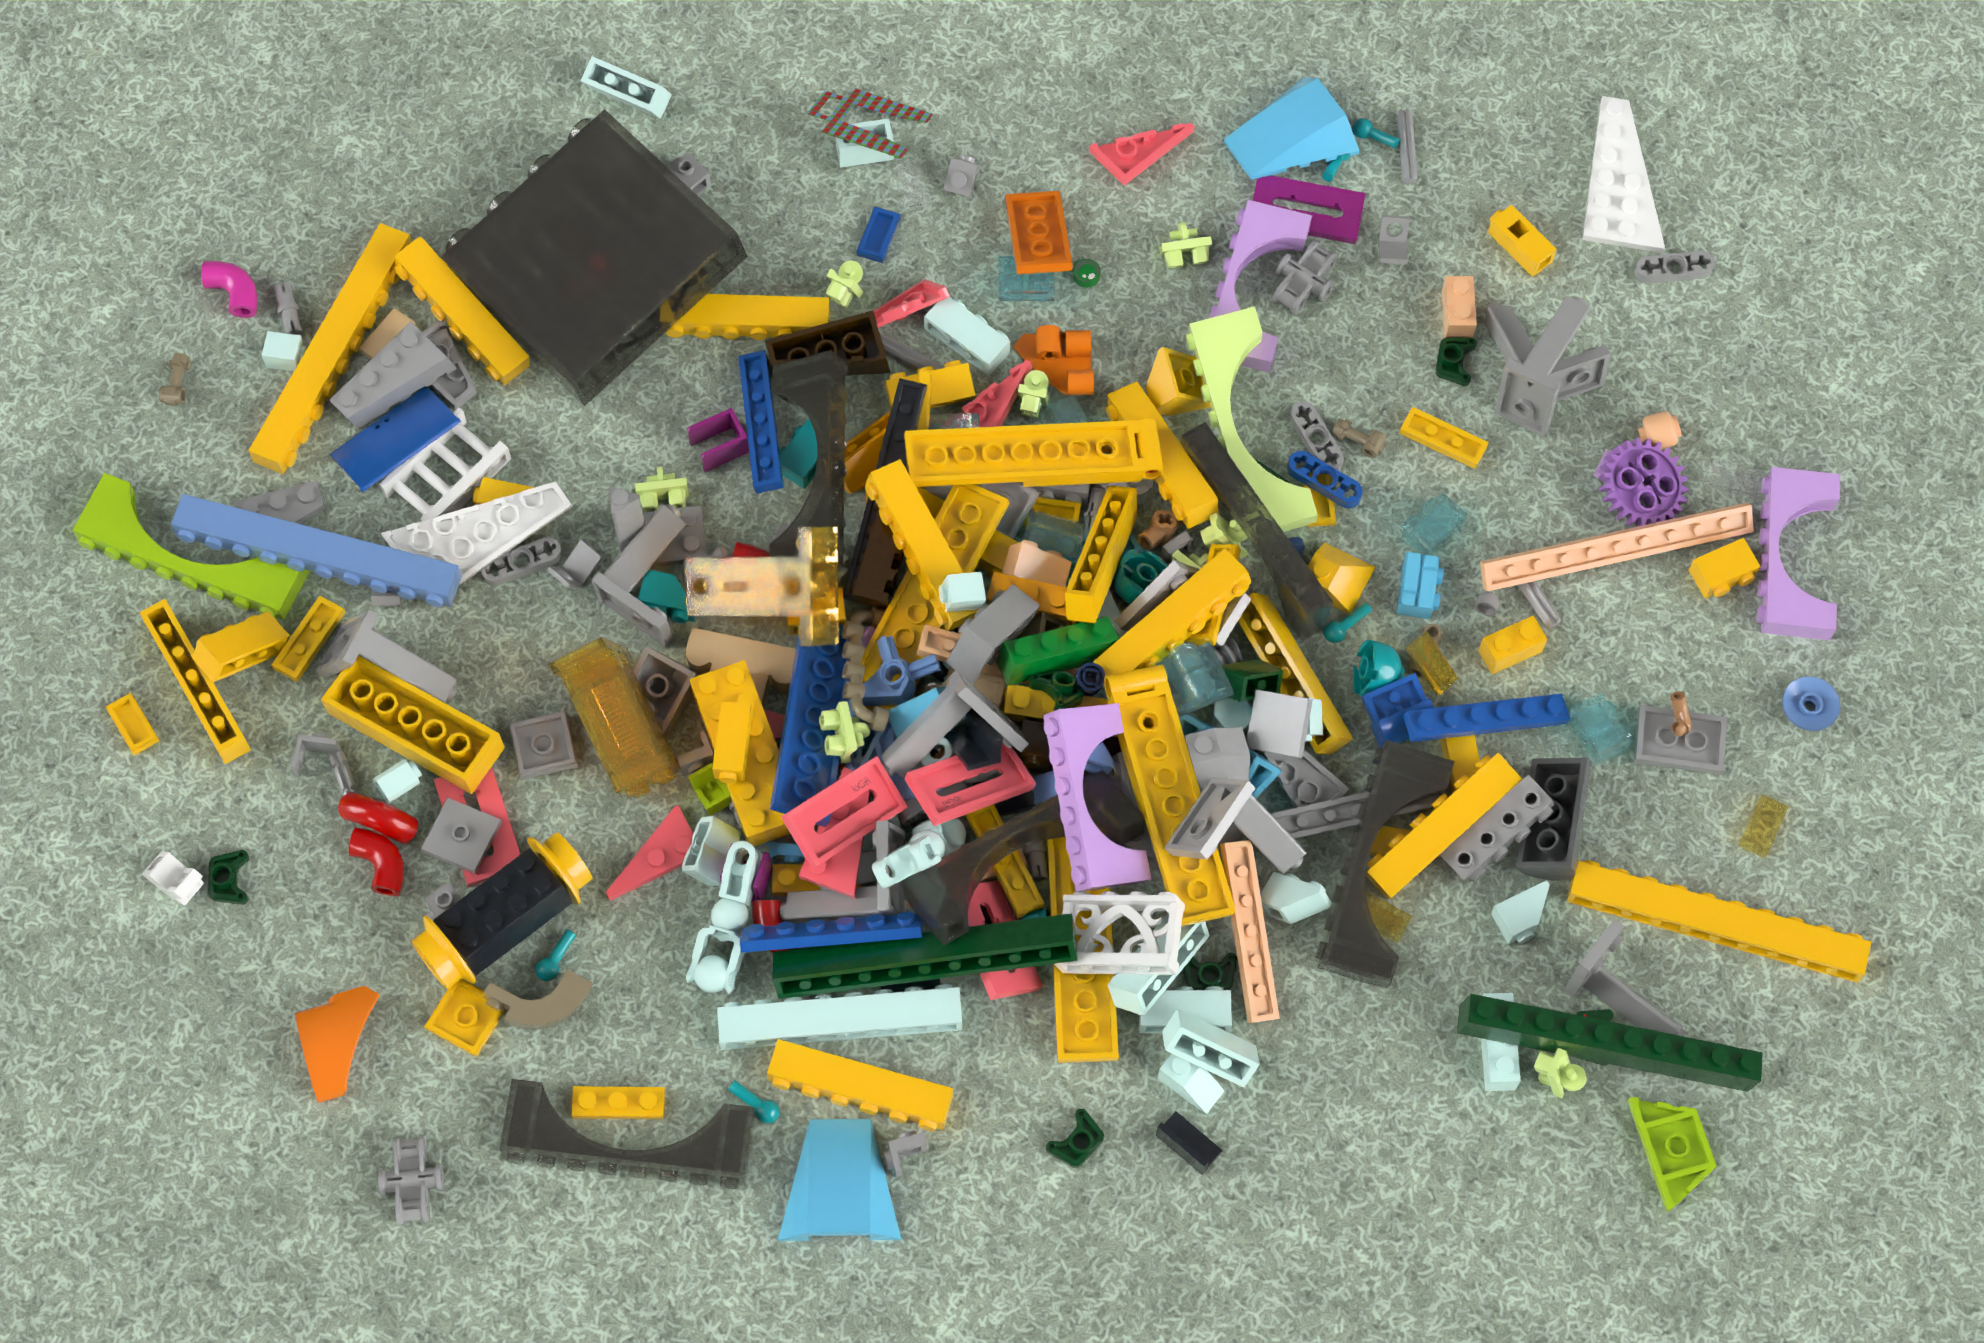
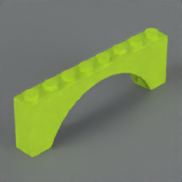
[72,473,310,621]

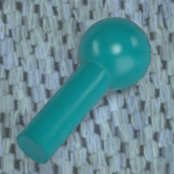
[1352,118,1400,149]
[1322,153,1351,182]
[1323,602,1373,643]
[535,929,577,981]
[727,1080,780,1124]

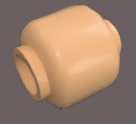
[1638,411,1682,450]

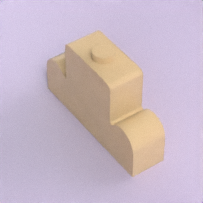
[686,627,796,709]

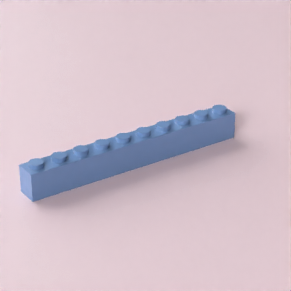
[171,494,462,607]

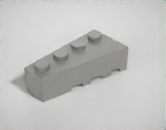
[330,321,457,428]

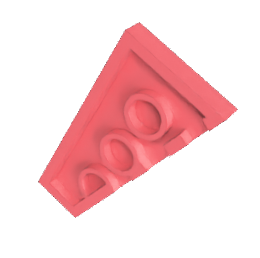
[799,767,871,898]

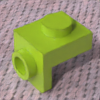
[688,763,732,816]

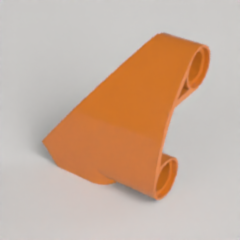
[1013,325,1094,395]
[295,986,380,1103]

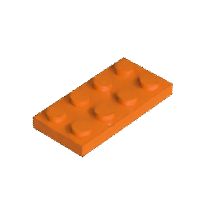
[1005,191,1072,274]

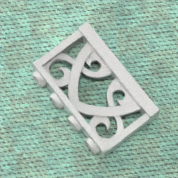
[1054,891,1185,975]

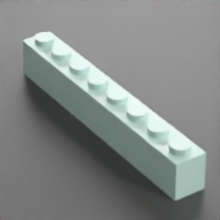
[717,984,962,1050]

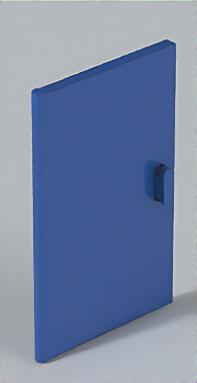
[330,386,461,492]

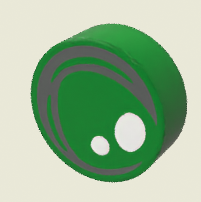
[1073,259,1101,288]

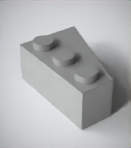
[946,584,1040,684]

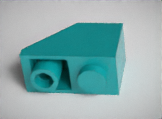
[779,419,821,489]
[638,570,697,624]

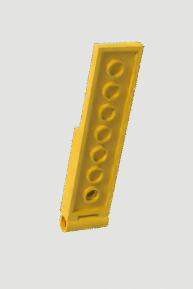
[904,418,1164,487]
[862,484,1010,722]
[1104,664,1236,927]
[1046,805,1119,1063]

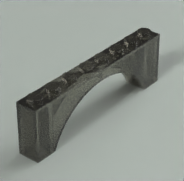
[769,350,847,581]
[1180,422,1333,641]
[1315,740,1455,989]
[902,770,1144,946]
[499,1079,756,1189]

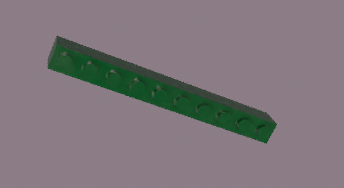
[772,913,1078,999]
[1457,994,1763,1092]

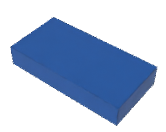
[856,206,901,263]

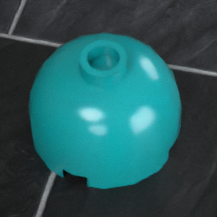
[1114,550,1168,604]
[1352,639,1405,696]

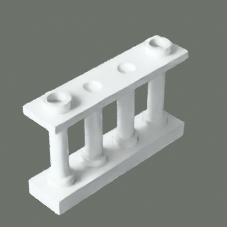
[379,408,511,522]

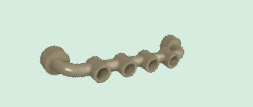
[842,606,889,732]

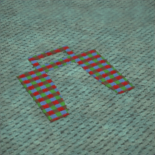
[807,88,933,159]

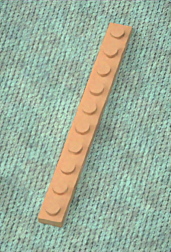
[1480,503,1754,591]

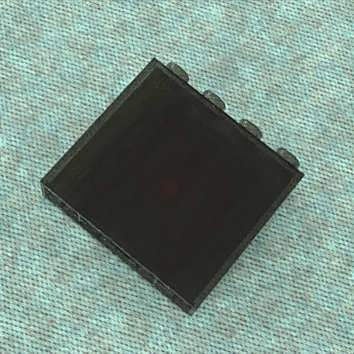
[441,109,748,406]

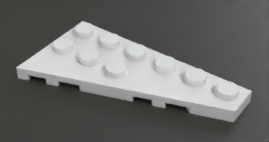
[1582,96,1665,253]
[381,481,573,585]

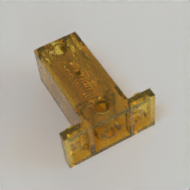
[684,527,839,646]
[549,637,681,799]

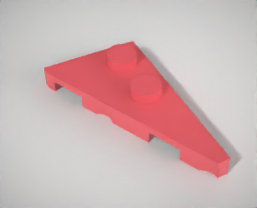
[1089,123,1195,186]
[874,279,950,328]
[941,360,1032,429]
[606,805,693,901]

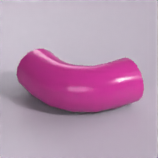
[201,261,258,318]

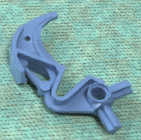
[846,635,945,800]

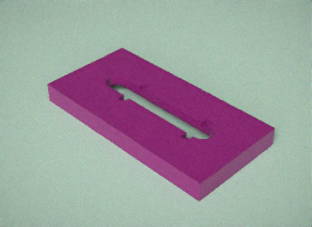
[1253,175,1366,244]

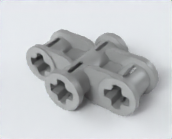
[1272,240,1339,315]
[378,1135,444,1226]

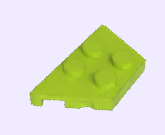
[1627,1097,1717,1212]

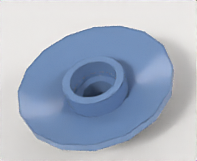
[1782,676,1841,731]

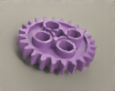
[1598,438,1689,527]

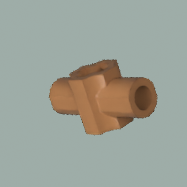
[1137,509,1184,551]

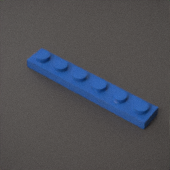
[738,350,784,494]
[1403,693,1570,742]
[740,912,923,953]

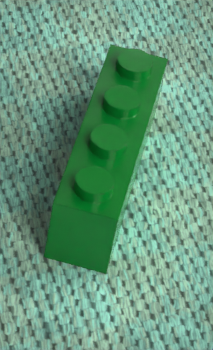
[996,616,1120,686]

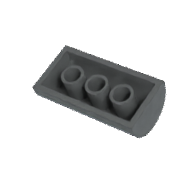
[1516,757,1591,881]

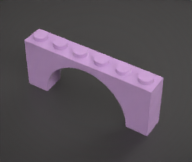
[1209,200,1312,373]
[1756,467,1840,640]
[1043,703,1152,892]

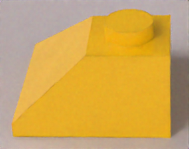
[1145,347,1211,416]
[1299,542,1376,614]

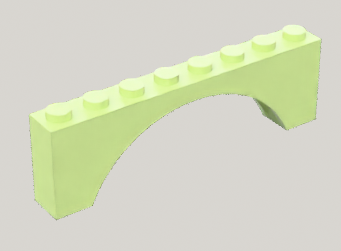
[1185,306,1318,540]

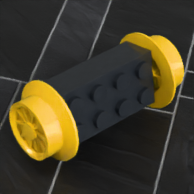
[410,832,593,989]

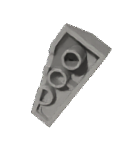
[616,646,702,777]
[1185,727,1250,855]

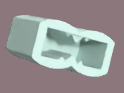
[372,759,422,804]
[682,816,741,886]

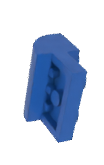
[1361,673,1434,751]

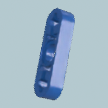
[1287,451,1363,508]

